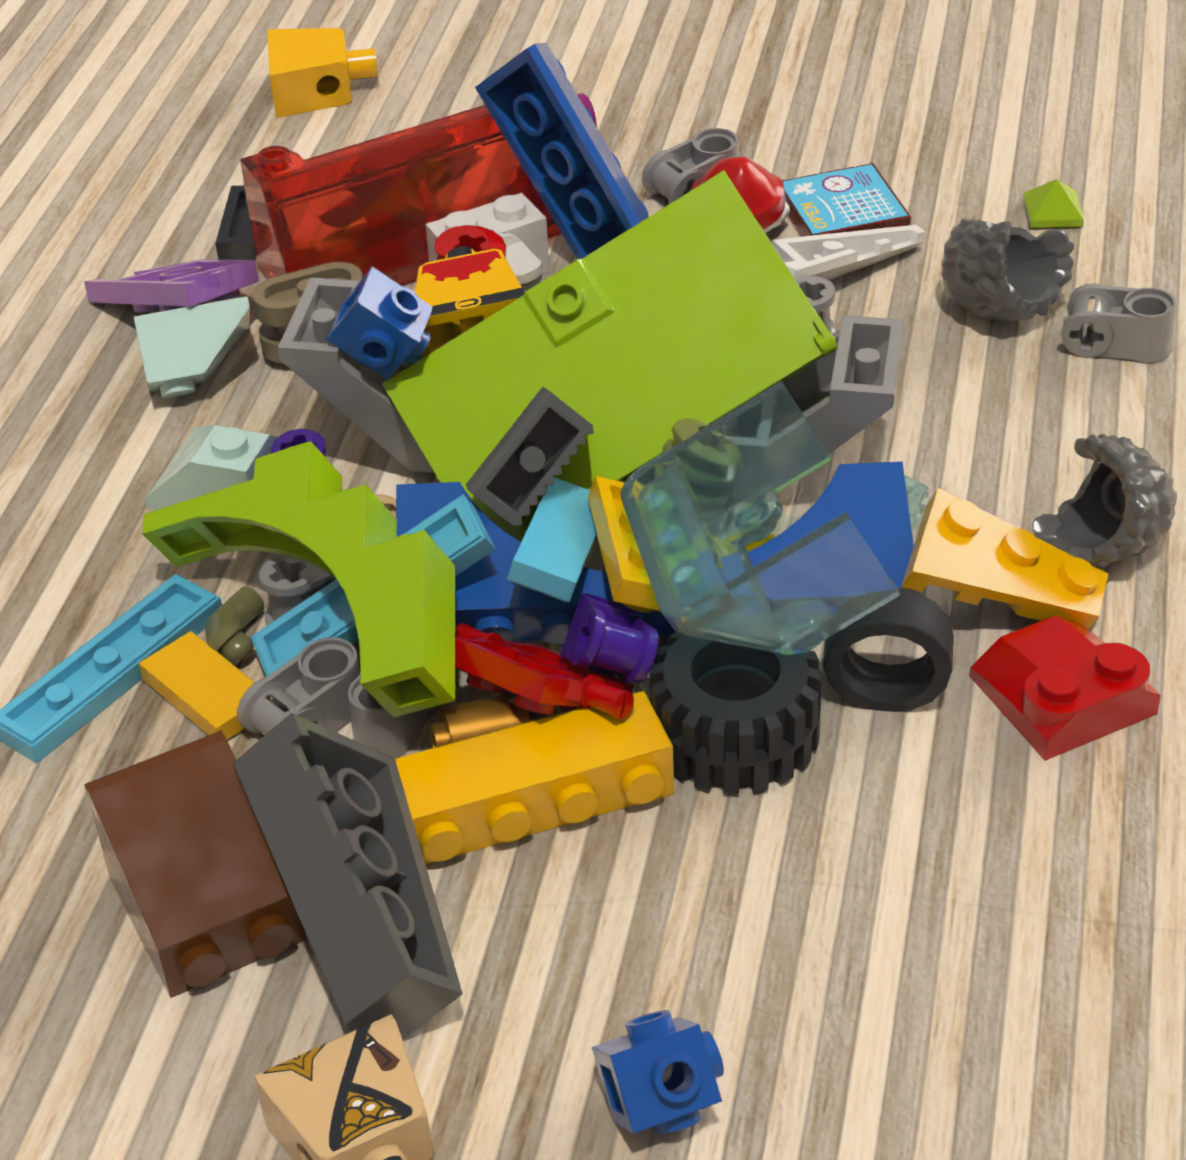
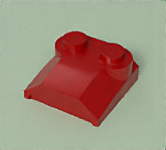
[969,615,1161,761]

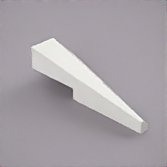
[772,225,925,280]

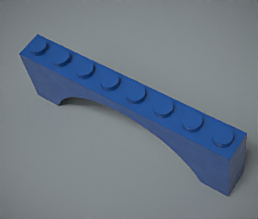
[396,461,919,644]

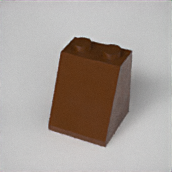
[84,731,307,998]

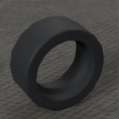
[823,586,954,712]

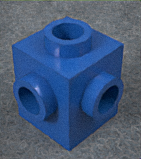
[326,267,433,380]
[591,1010,724,1134]

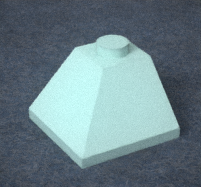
[134,296,250,398]
[145,425,278,510]

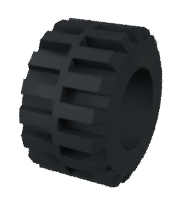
[649,615,822,794]

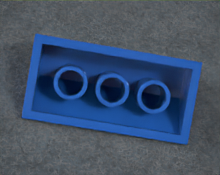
[475,43,649,259]

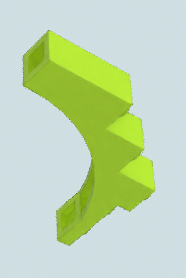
[142,441,455,717]

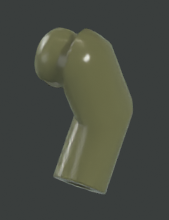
[205,586,264,666]

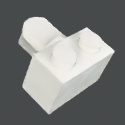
[425,193,550,293]

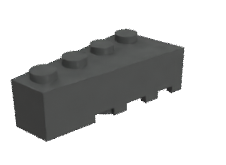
[233,713,463,1040]

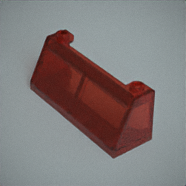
[240,105,562,286]

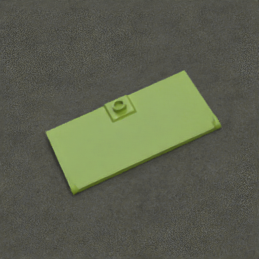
[382,170,839,542]

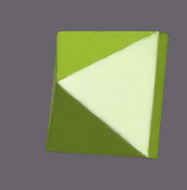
[1023,179,1084,229]

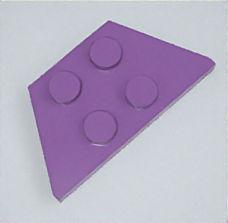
[84,259,259,312]

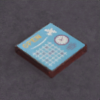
[782,163,911,237]

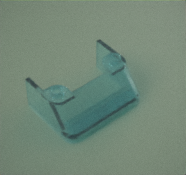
[621,381,900,655]

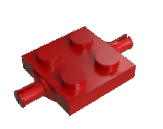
[455,623,634,720]

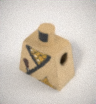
[254,1014,433,1160]

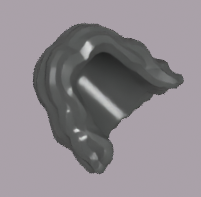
[941,218,1074,322]
[1032,434,1177,568]

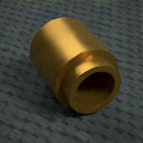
[429,695,531,748]

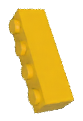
[395,691,674,864]

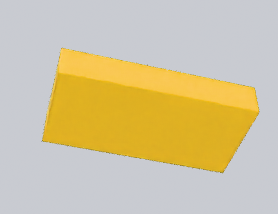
[138,631,271,740]

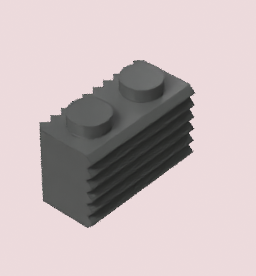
[466,387,594,526]

